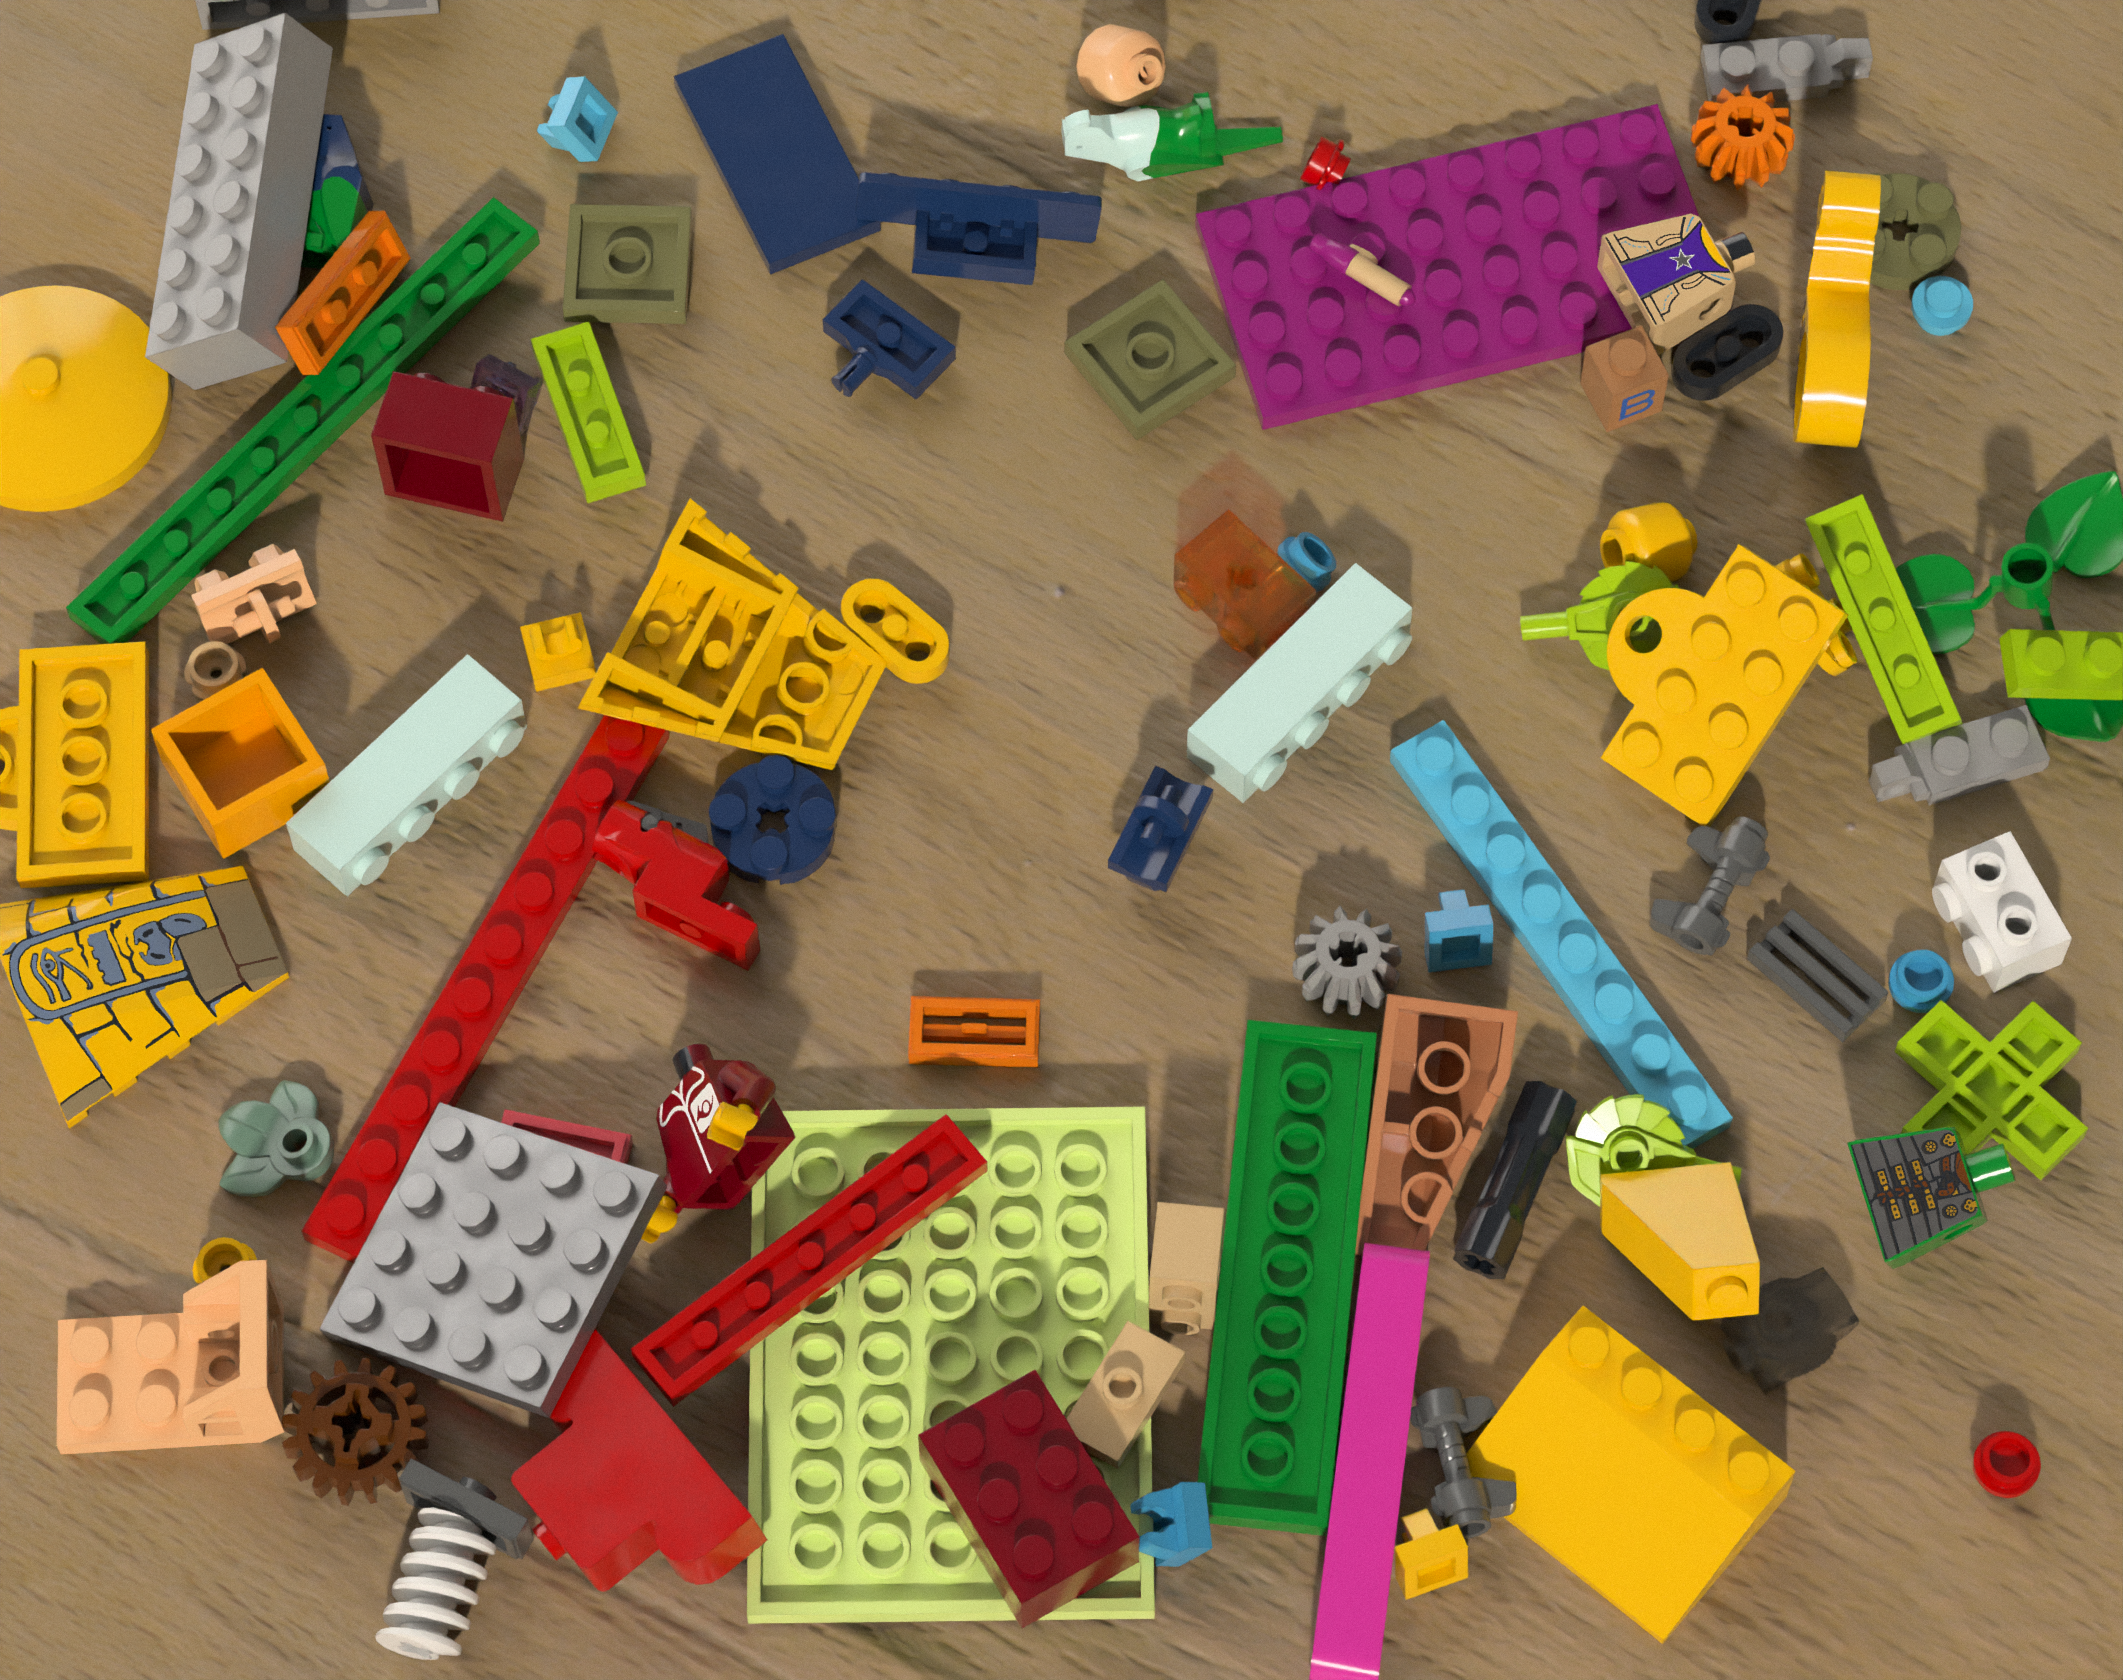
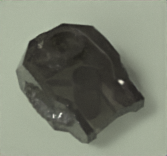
[1720,1267,1859,1394]

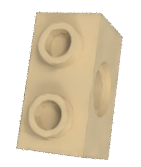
[1149,1202,1224,1335]

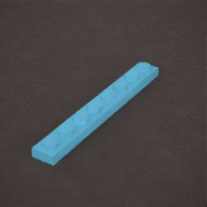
[1390,720,1733,1149]

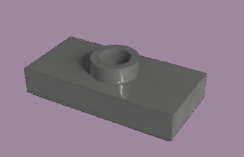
[399,1459,534,1560]

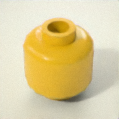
[1600,503,1698,582]

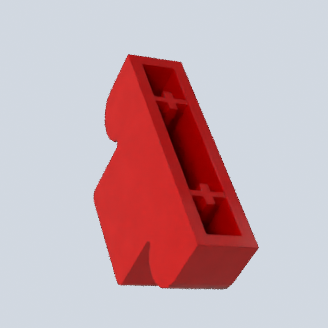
[511,1329,767,1592]

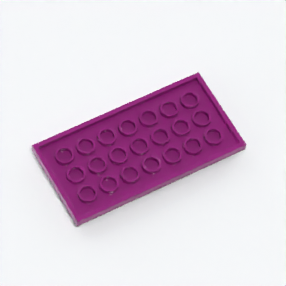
[1195,104,1732,430]

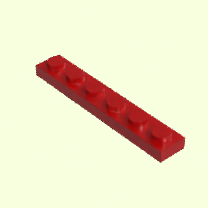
[631,1114,988,1407]

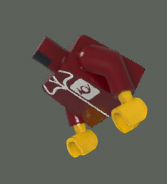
[641,1043,796,1244]

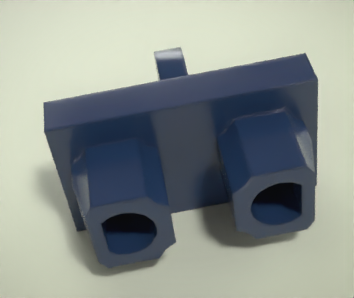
[1108,766,1214,892]

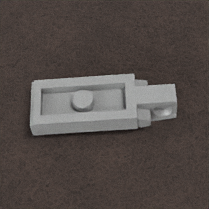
[1700,34,1873,102]
[1868,705,2050,805]

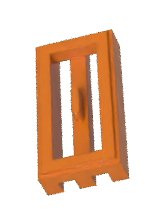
[908,996,1040,1068]

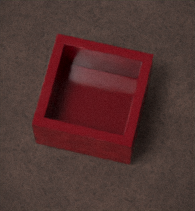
[371,371,524,522]

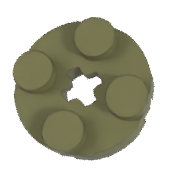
[1870,173,1961,290]

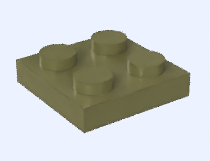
[563,204,693,324]
[1064,279,1236,440]

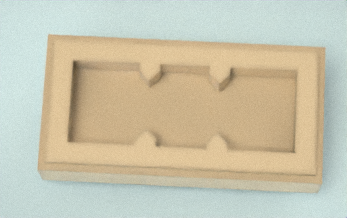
[1067,1321,1186,1469]

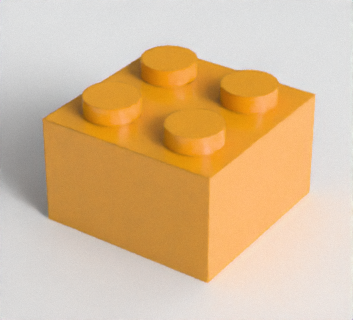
[151,667,330,859]

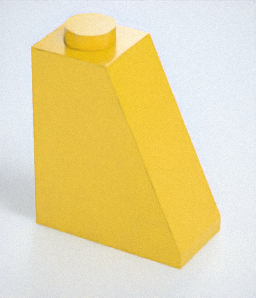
[1600,1162,1760,1320]

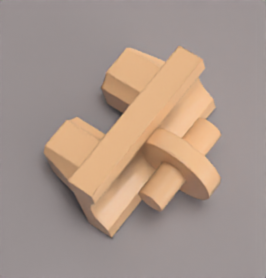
[191,544,317,644]

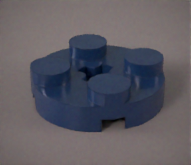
[709,755,837,885]

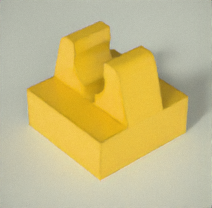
[1395,1508,1468,1600]

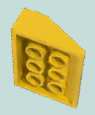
[1466,1306,1796,1644]

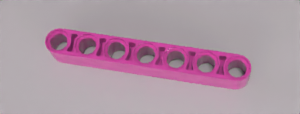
[1309,1243,1430,1680]

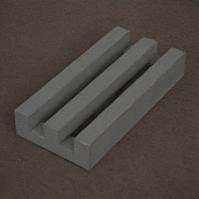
[1747,909,1888,1043]

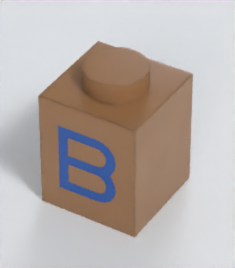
[1580,325,1669,432]

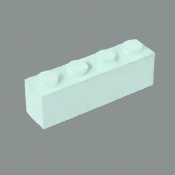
[1187,563,1412,803]
[286,654,527,897]

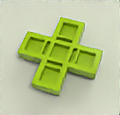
[1895,1000,2088,1180]

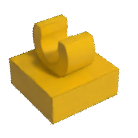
[520,612,596,692]

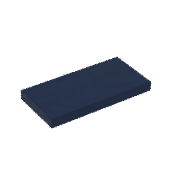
[674,34,881,275]

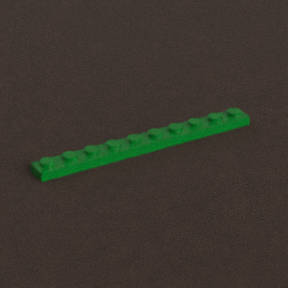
[66,197,540,644]

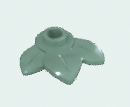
[218,1080,334,1197]

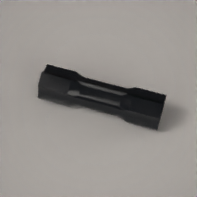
[1453,1081,1577,1279]

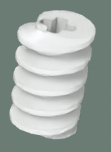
[375,1507,497,1660]

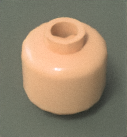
[1076,24,1166,108]

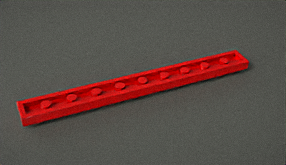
[301,715,670,1263]

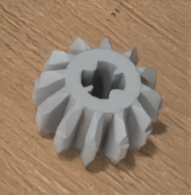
[1292,906,1402,1019]

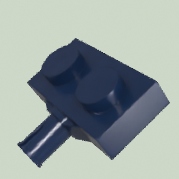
[822,279,956,400]

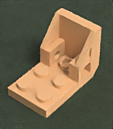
[56,1260,284,1454]

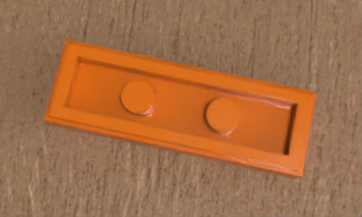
[275,211,411,375]

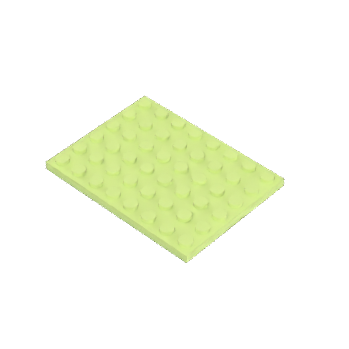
[747,1107,1155,1624]

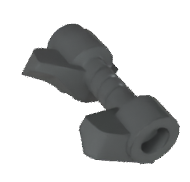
[1649,816,1770,956]
[1410,1387,1517,1539]

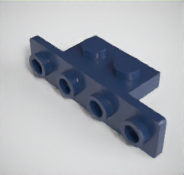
[855,172,1102,285]

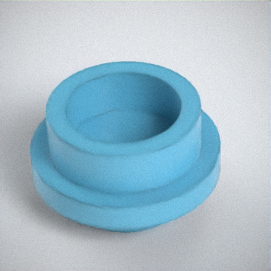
[1911,276,1973,336]

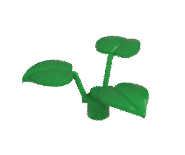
[1896,471,2123,742]

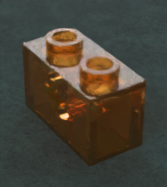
[1173,509,1316,661]

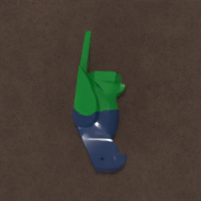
[301,114,374,269]

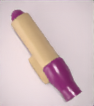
[1309,232,1416,307]

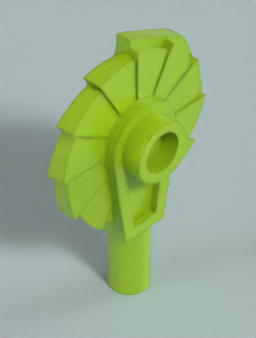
[1520,560,1680,670]
[1565,1094,1742,1207]

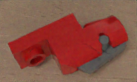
[592,799,761,971]

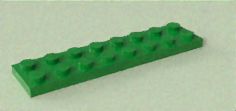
[1197,1020,1377,1536]

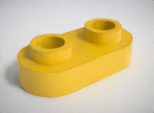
[841,579,950,684]

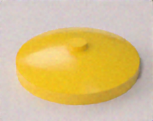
[0,285,172,512]

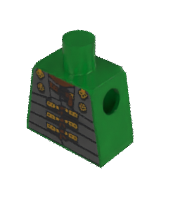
[1847,1127,2016,1269]

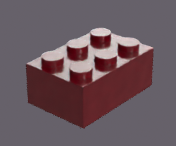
[918,1370,1140,1628]

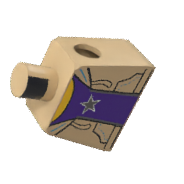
[1597,214,1755,356]

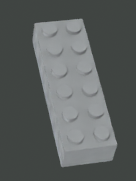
[145,13,333,390]

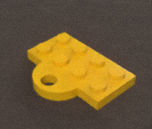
[1601,545,1849,827]
[0,642,149,889]

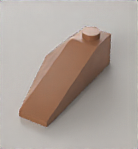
[1355,994,1518,1256]

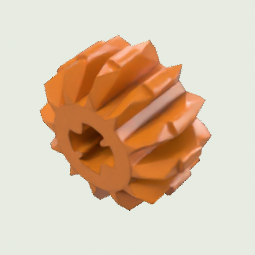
[1690,84,1795,191]

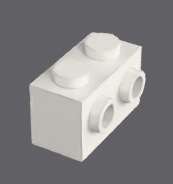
[1932,831,2072,993]

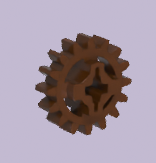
[282,1358,429,1506]

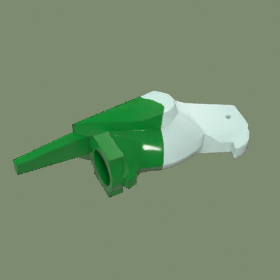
[1061,92,1283,182]

